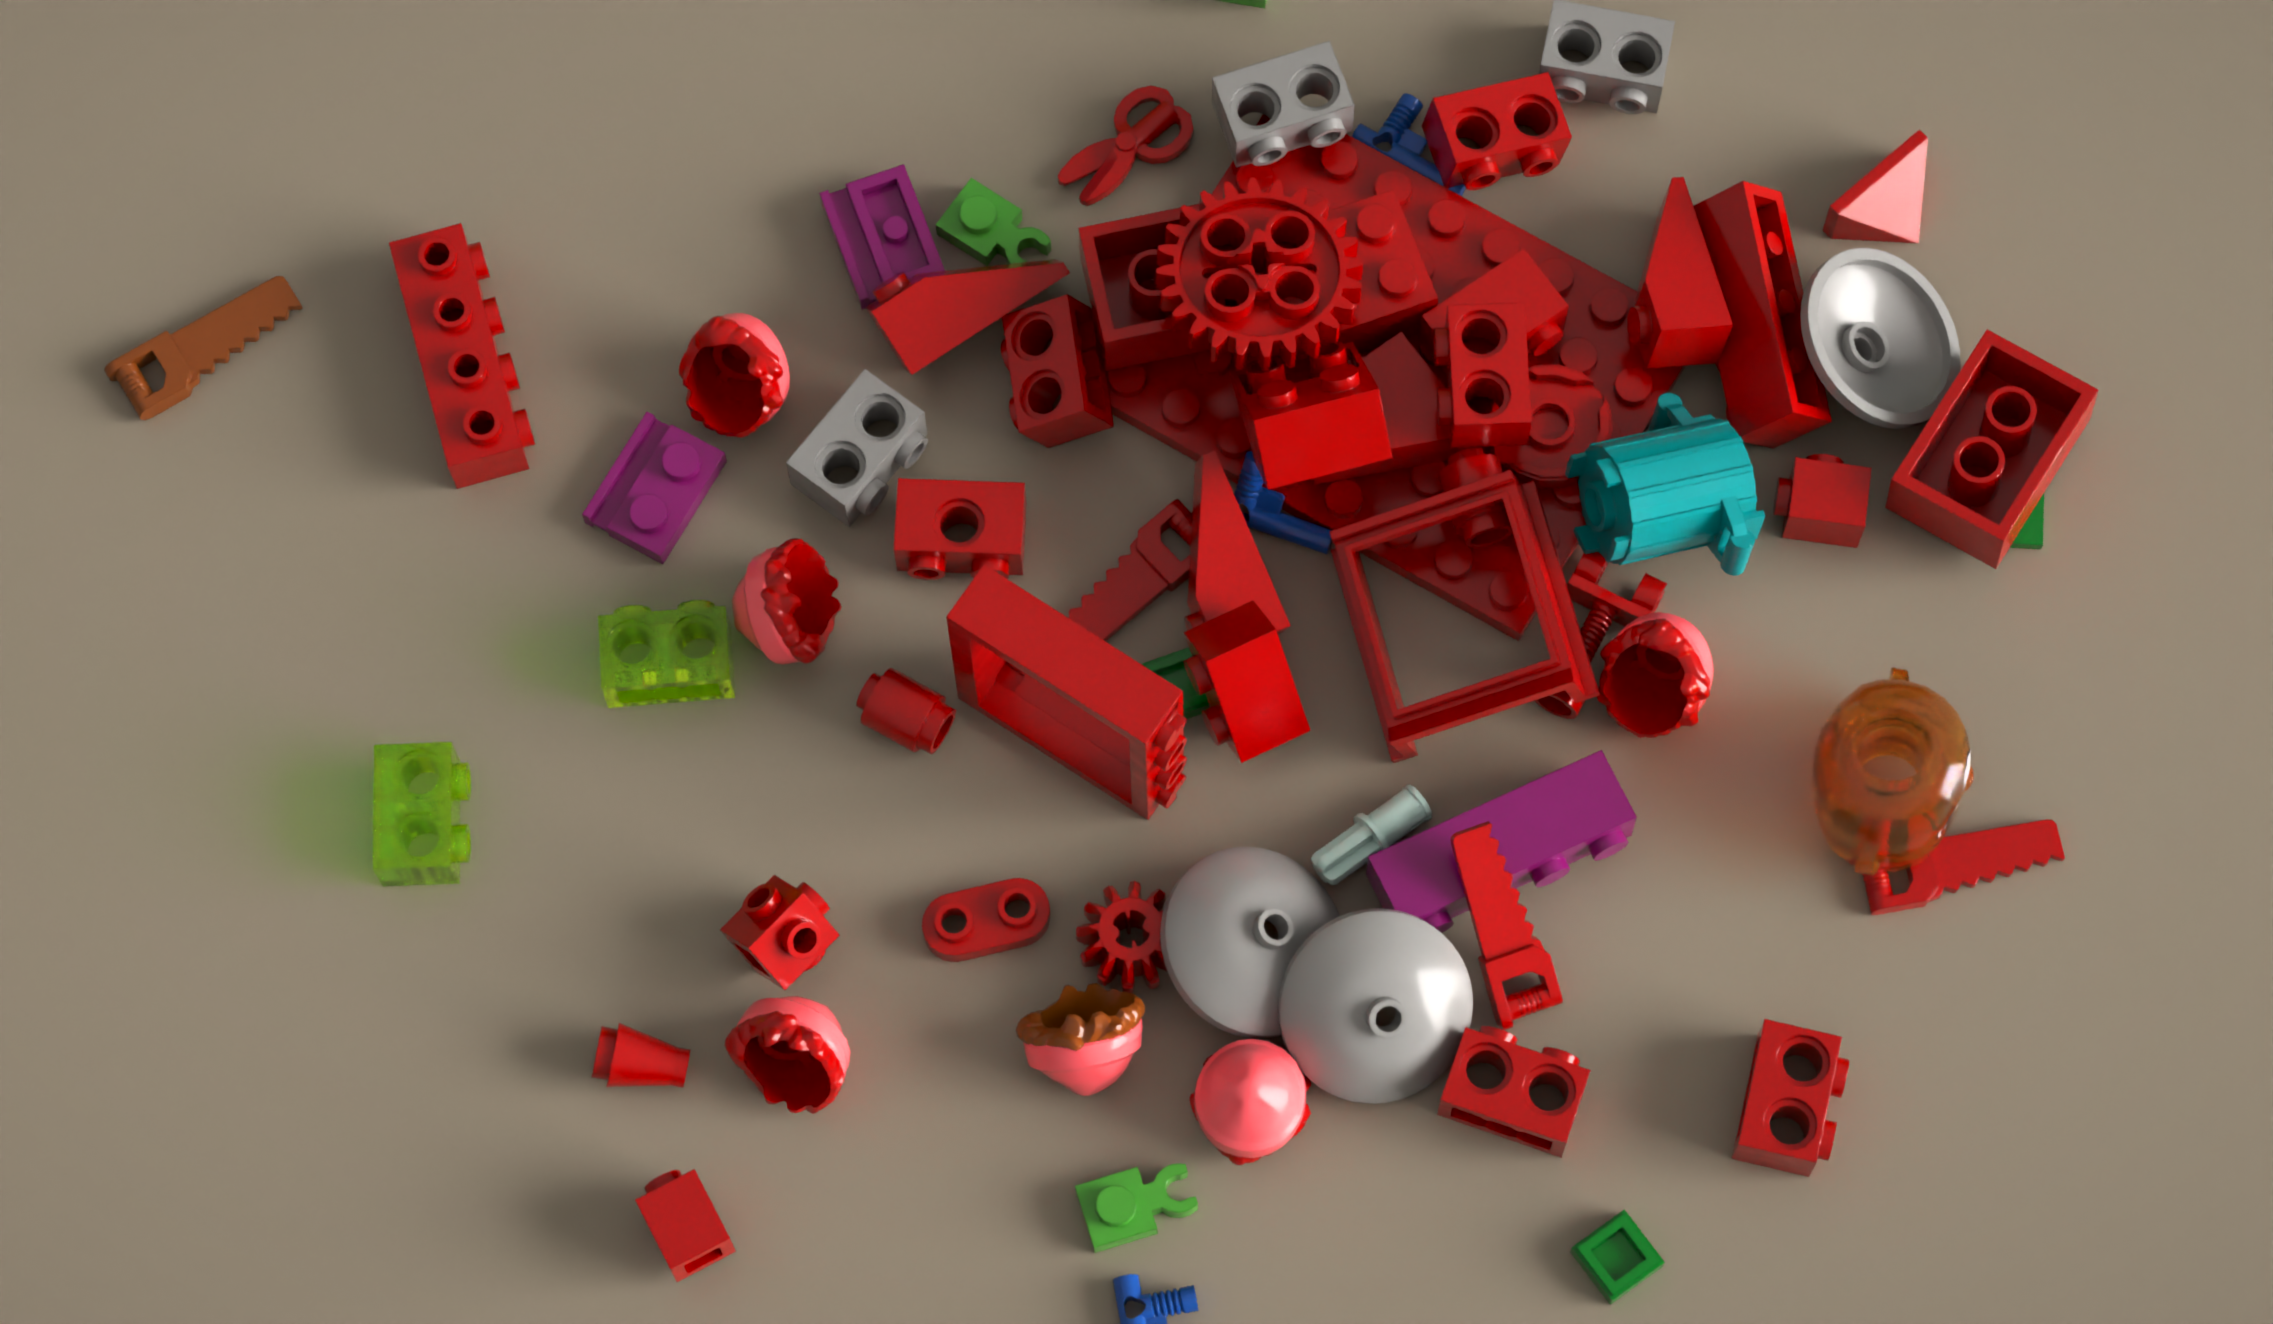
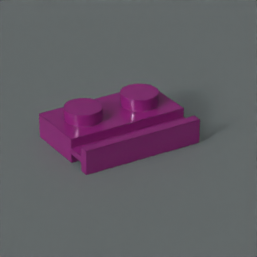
[819,164,945,310]
[582,412,727,564]

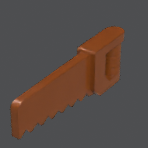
[104,276,303,420]

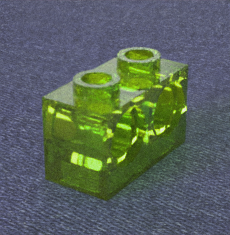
[598,600,735,708]
[373,742,471,887]

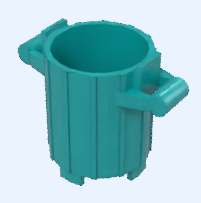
[1565,393,1766,576]

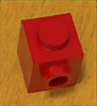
[1773,454,1872,548]
[635,1169,736,1282]

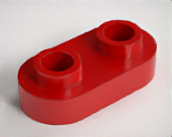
[922,878,1051,962]

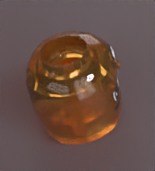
[1811,667,1974,875]

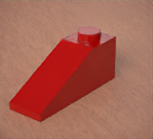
[1627,177,1733,369]
[865,259,1070,375]
[1184,450,1291,635]

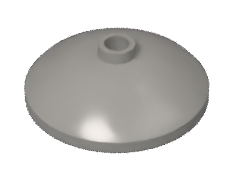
[1800,248,1960,429]
[1160,847,1339,1039]
[1278,908,1473,1104]

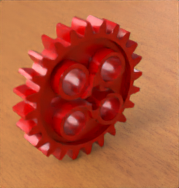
[1155,177,1363,372]

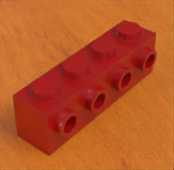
[1694,181,1832,449]
[389,223,535,489]

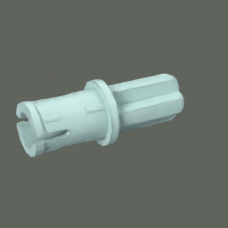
[1311,785,1432,885]

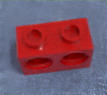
[1421,72,1572,190]
[1001,294,1114,448]
[1433,302,1532,448]
[1732,1019,1849,1177]
[1437,1026,1591,1158]

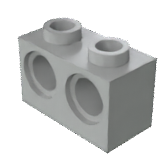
[1539,0,1675,114]
[1212,41,1355,168]
[786,369,928,527]

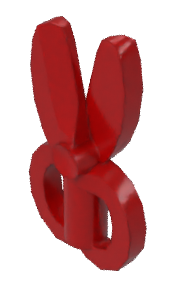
[1058,85,1194,206]

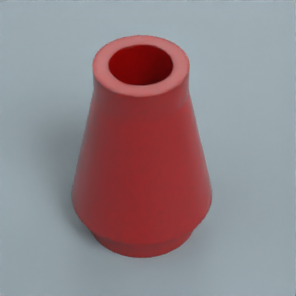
[591,1023,691,1088]

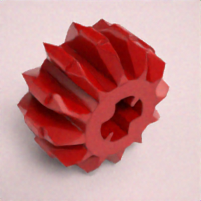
[1076,880,1168,993]

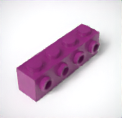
[1366,750,1637,933]

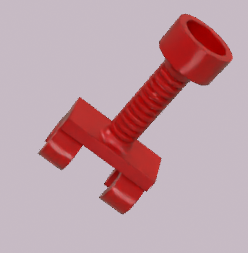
[1534,552,1667,719]

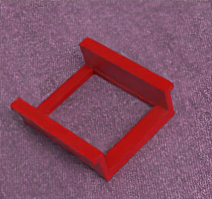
[1329,470,1600,763]

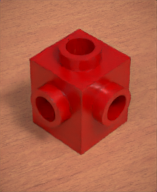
[720,875,840,990]

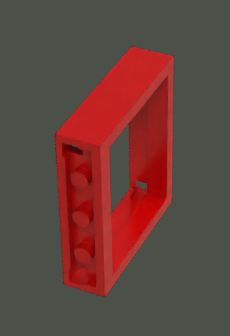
[946,564,1187,820]

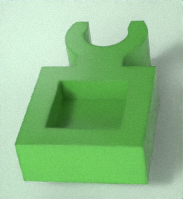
[936,178,1051,266]
[1075,1163,1198,1253]

